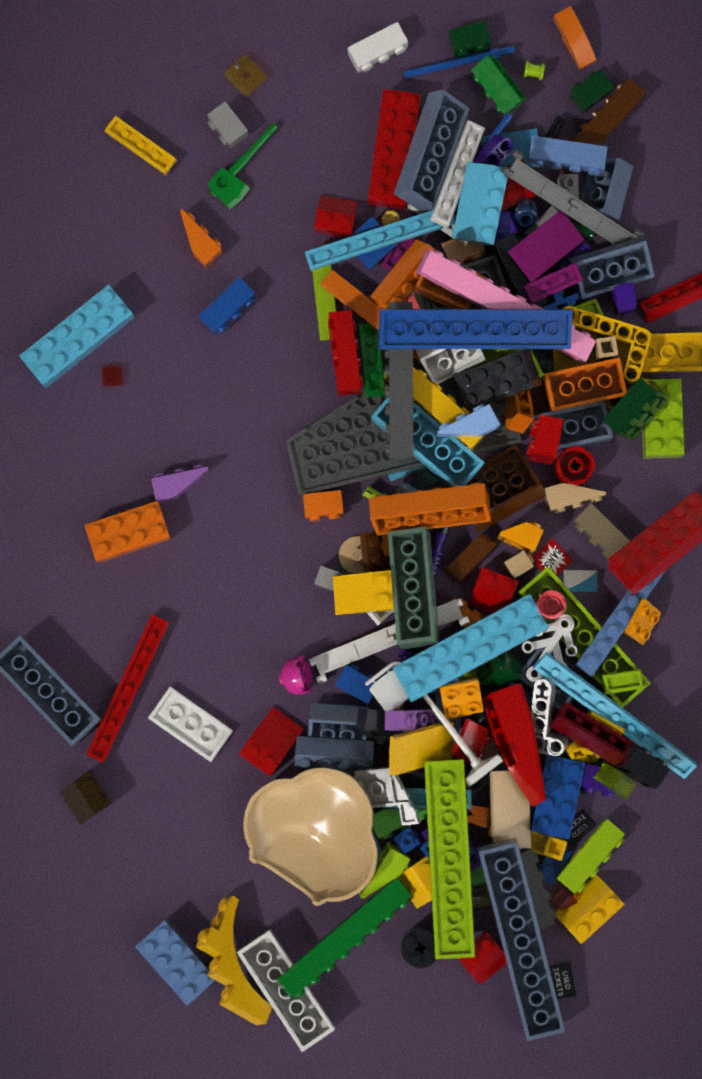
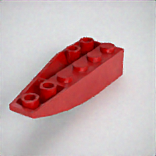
[482,683,546,806]

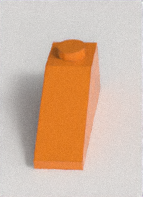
[504,390,535,434]

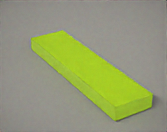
[312,265,336,341]

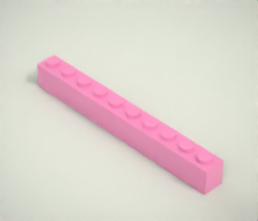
[416,249,596,362]

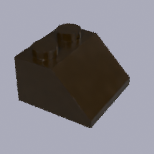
[60,771,113,824]

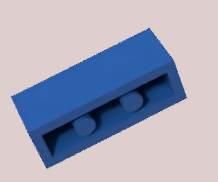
[198,277,256,336]

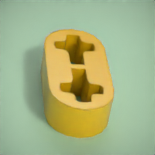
[566,741,600,764]

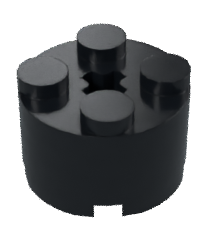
[401,927,437,968]

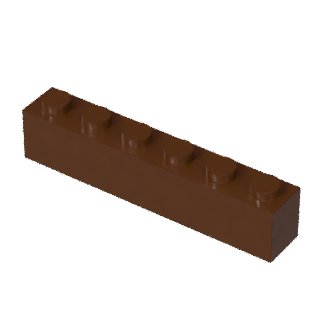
[559,78,647,174]

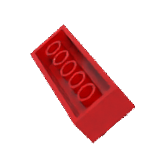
[368,89,421,210]
[607,490,702,595]

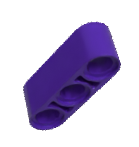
[472,134,513,166]

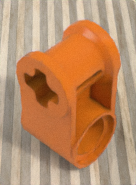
[467,805,491,829]

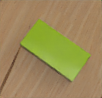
[602,669,644,694]

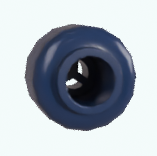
[513,199,538,227]

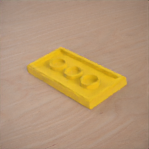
[389,721,454,776]

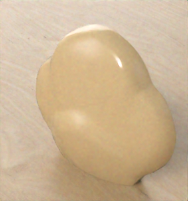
[243,768,378,906]

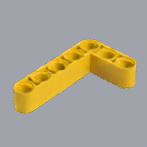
[563,306,651,385]

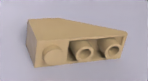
[544,483,606,514]

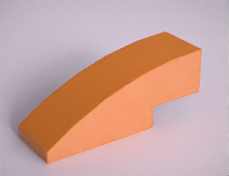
[553,6,596,69]

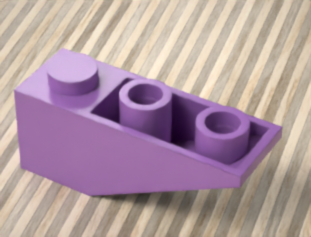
[151,464,209,503]
[385,709,438,731]

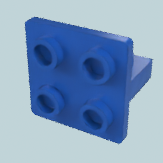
[543,290,579,309]

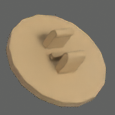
[339,536,367,574]

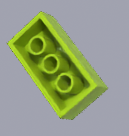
[642,379,685,459]

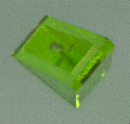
[594,762,637,800]

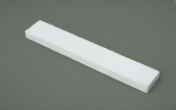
[430,120,485,228]

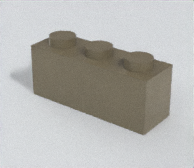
[573,503,630,559]

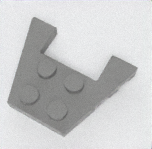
[354,767,421,825]

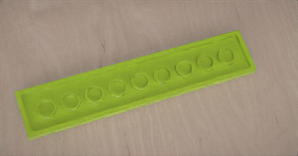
[424,759,475,959]

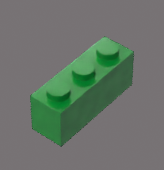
[471,55,527,115]

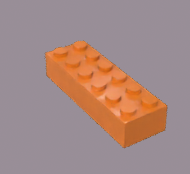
[369,483,491,535]

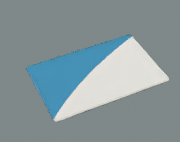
[564,570,597,592]

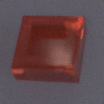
[102,366,123,387]

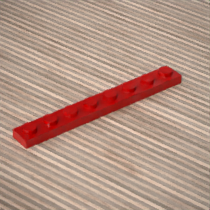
[86,614,169,763]

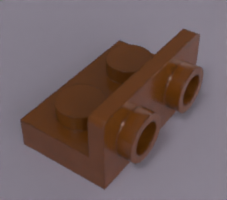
[360,532,391,572]

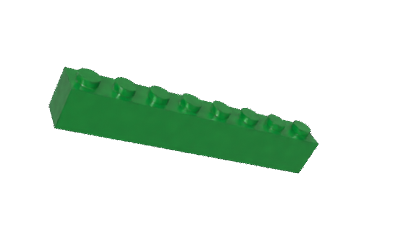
[275,878,412,998]

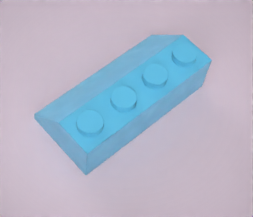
[452,162,508,246]

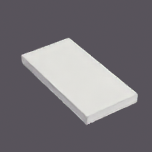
[148,686,233,762]

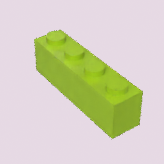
[556,818,625,894]

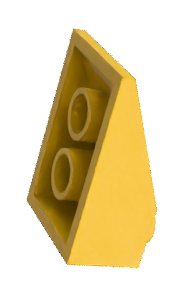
[333,571,394,615]

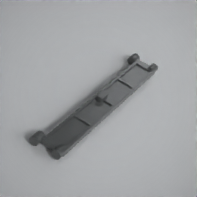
[502,149,645,245]

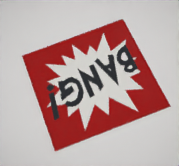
[533,539,573,576]

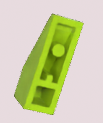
[359,842,410,899]

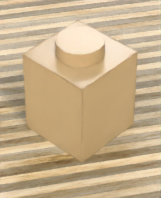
[593,336,618,361]
[503,550,534,579]

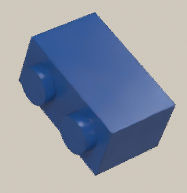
[335,664,378,704]

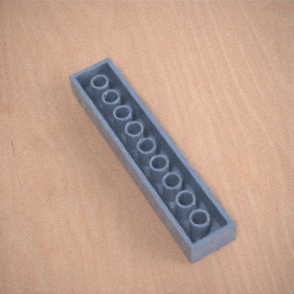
[478,838,565,1041]

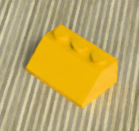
[555,875,625,944]

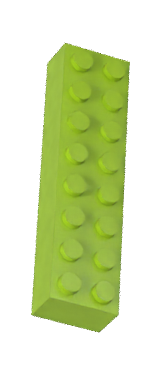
[518,567,651,708]

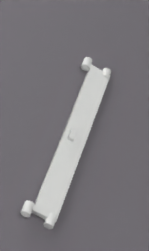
[309,598,470,684]

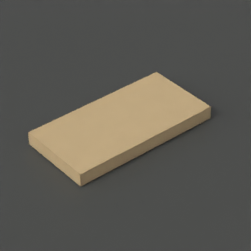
[490,770,531,849]

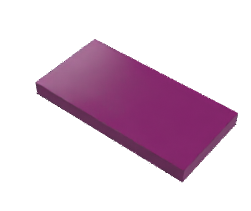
[508,211,585,282]

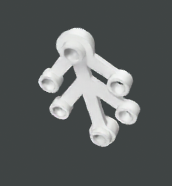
[522,614,577,682]

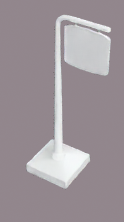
[365,661,503,787]

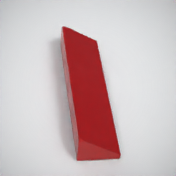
[638,272,702,323]

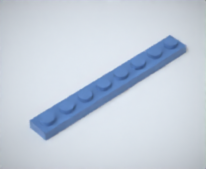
[576,571,665,676]

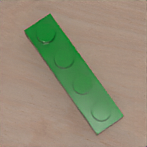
[358,323,385,397]

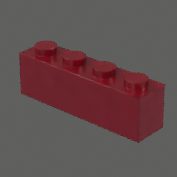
[550,702,632,766]

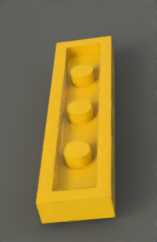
[104,116,177,175]

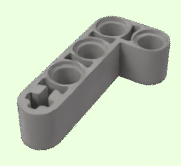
[531,676,569,756]

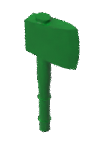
[207,123,278,210]

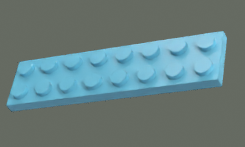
[392,594,548,702]

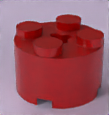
[554,446,595,486]

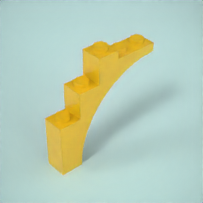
[196,896,272,1025]

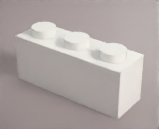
[347,22,408,72]

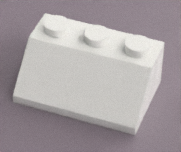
[416,349,486,384]

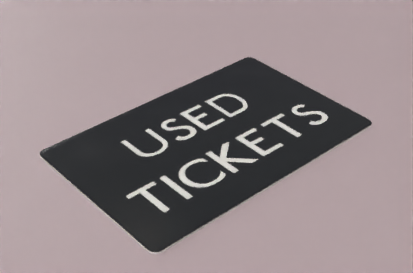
[564,809,596,847]
[549,962,576,999]

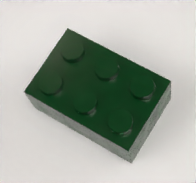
[602,377,670,440]

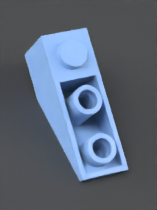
[437,404,500,437]

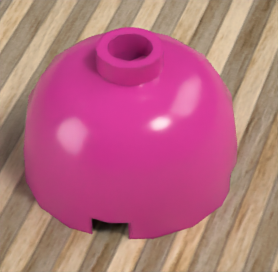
[279,656,313,695]

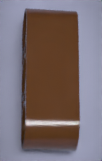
[445,531,497,583]

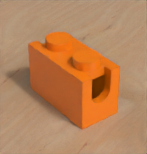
[303,490,344,522]

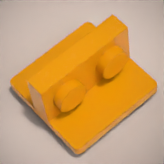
[622,599,661,645]
[439,679,483,719]

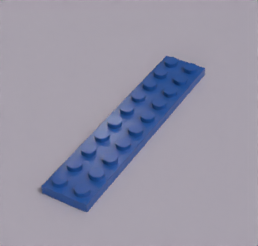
[378,309,573,349]

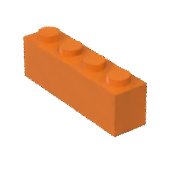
[370,239,434,309]

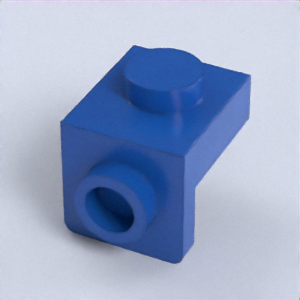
[394,827,420,854]

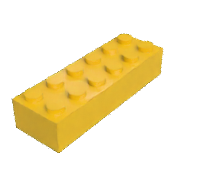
[384,363,485,451]

